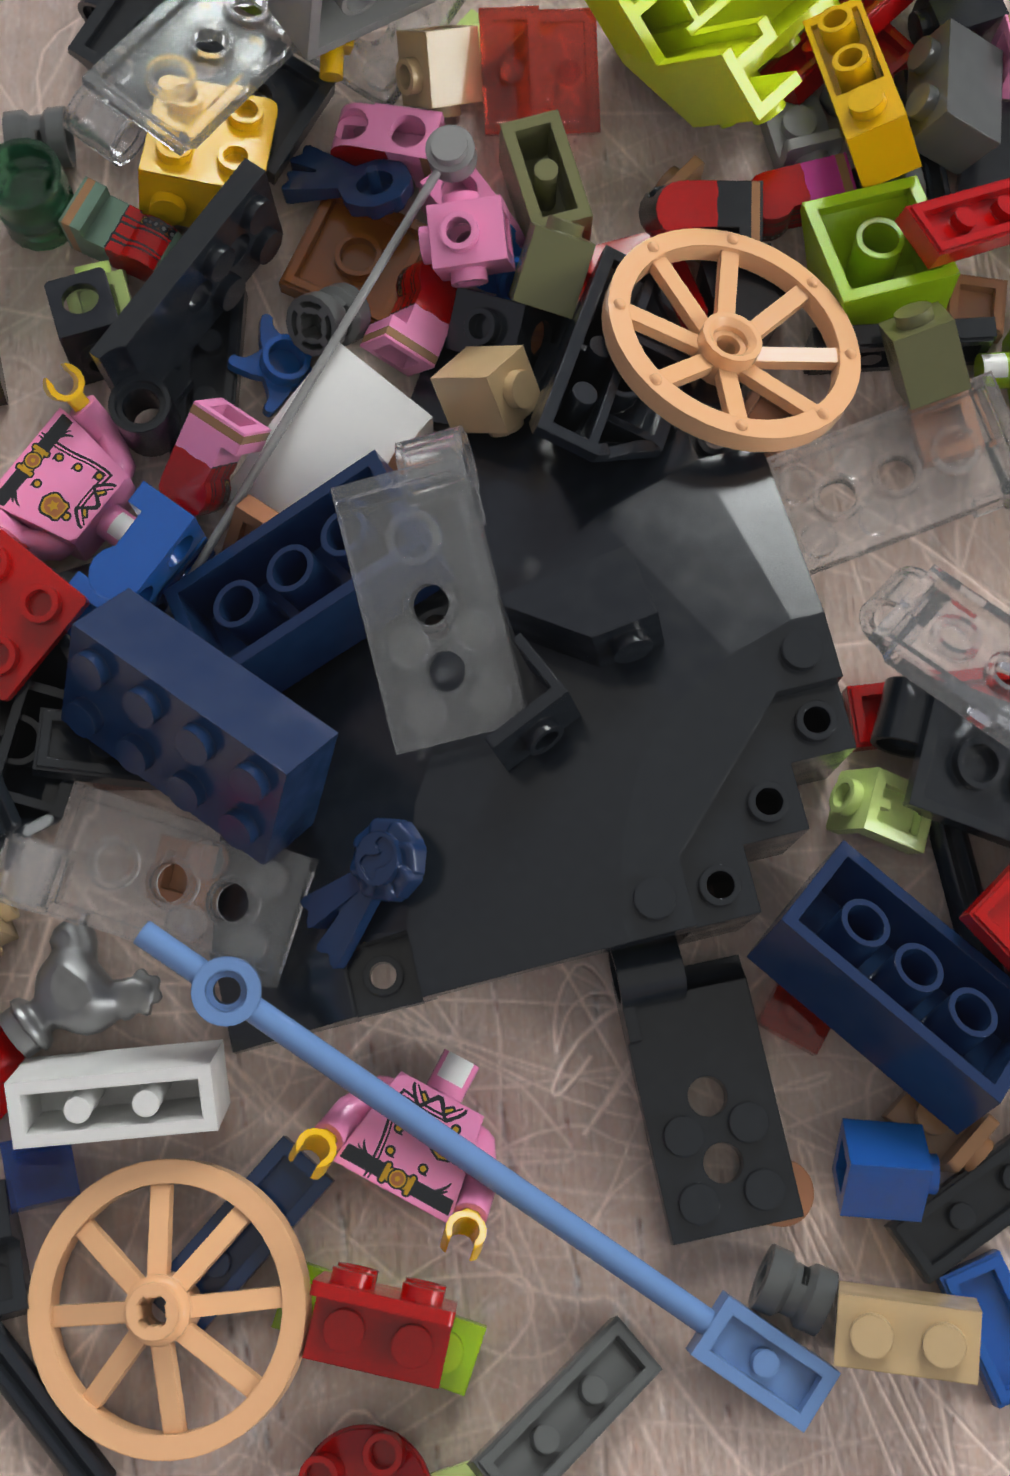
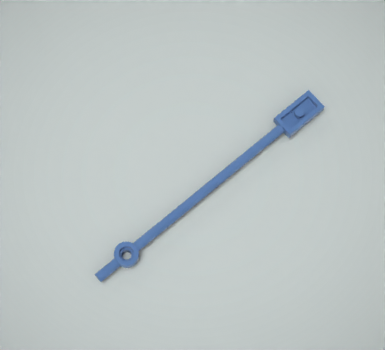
[133,920,841,1433]

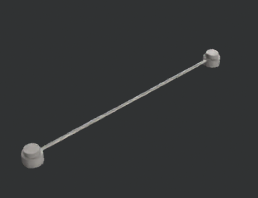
[164,125,477,617]

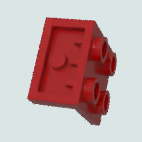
[0,526,89,702]
[302,1262,458,1389]

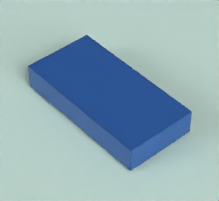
[936,1249,1010,1409]

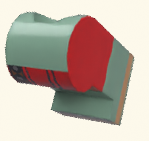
[58,176,182,282]

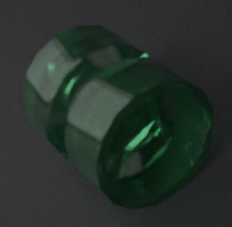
[0,137,74,251]

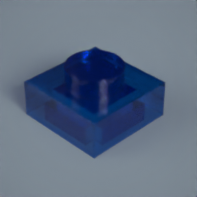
[0,1140,81,1214]

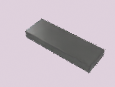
[467,1316,662,1476]

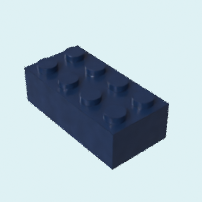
[163,450,457,693]
[61,588,338,866]
[746,840,1010,1135]

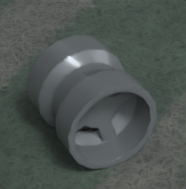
[2,106,76,173]
[286,282,371,356]
[748,1244,839,1336]

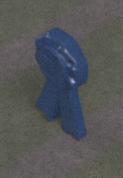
[281,145,414,220]
[300,818,427,969]

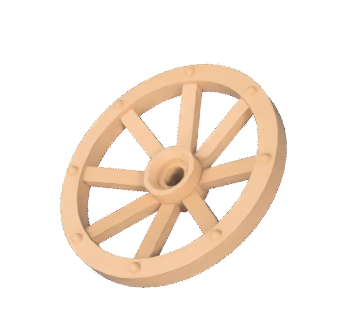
[601,228,861,452]
[27,1158,312,1461]

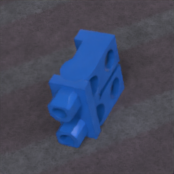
[66,481,216,637]

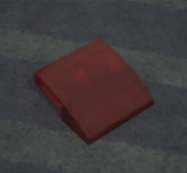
[478,5,601,137]

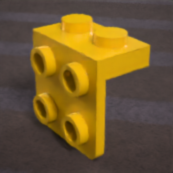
[138,78,278,227]

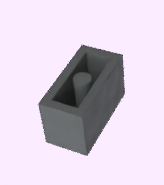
[905,18,1003,176]

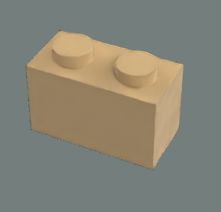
[833,1280,983,1385]

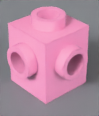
[418,190,516,288]

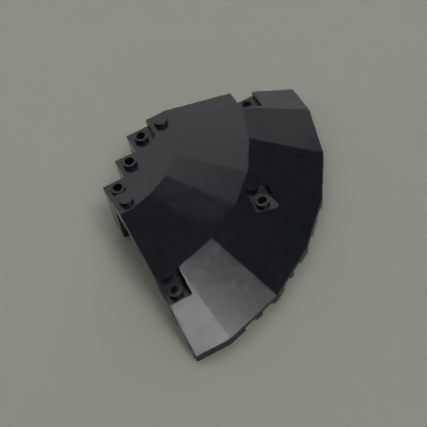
[213,378,856,1054]

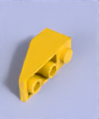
[802,0,922,188]

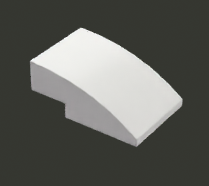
[226,342,434,513]

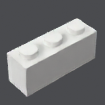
[4,1039,231,1150]

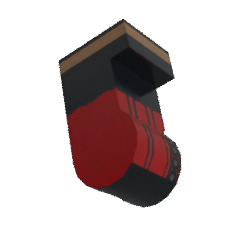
[639,180,763,242]

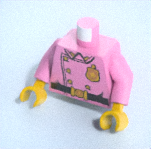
[0,363,137,561]
[288,1049,496,1261]

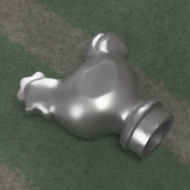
[0,918,163,1058]

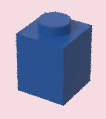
[832,1118,940,1222]

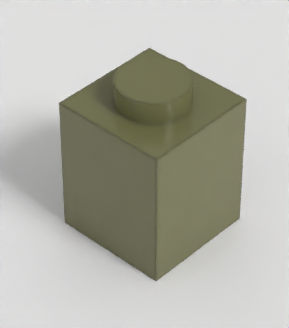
[509,215,596,319]
[878,301,972,410]

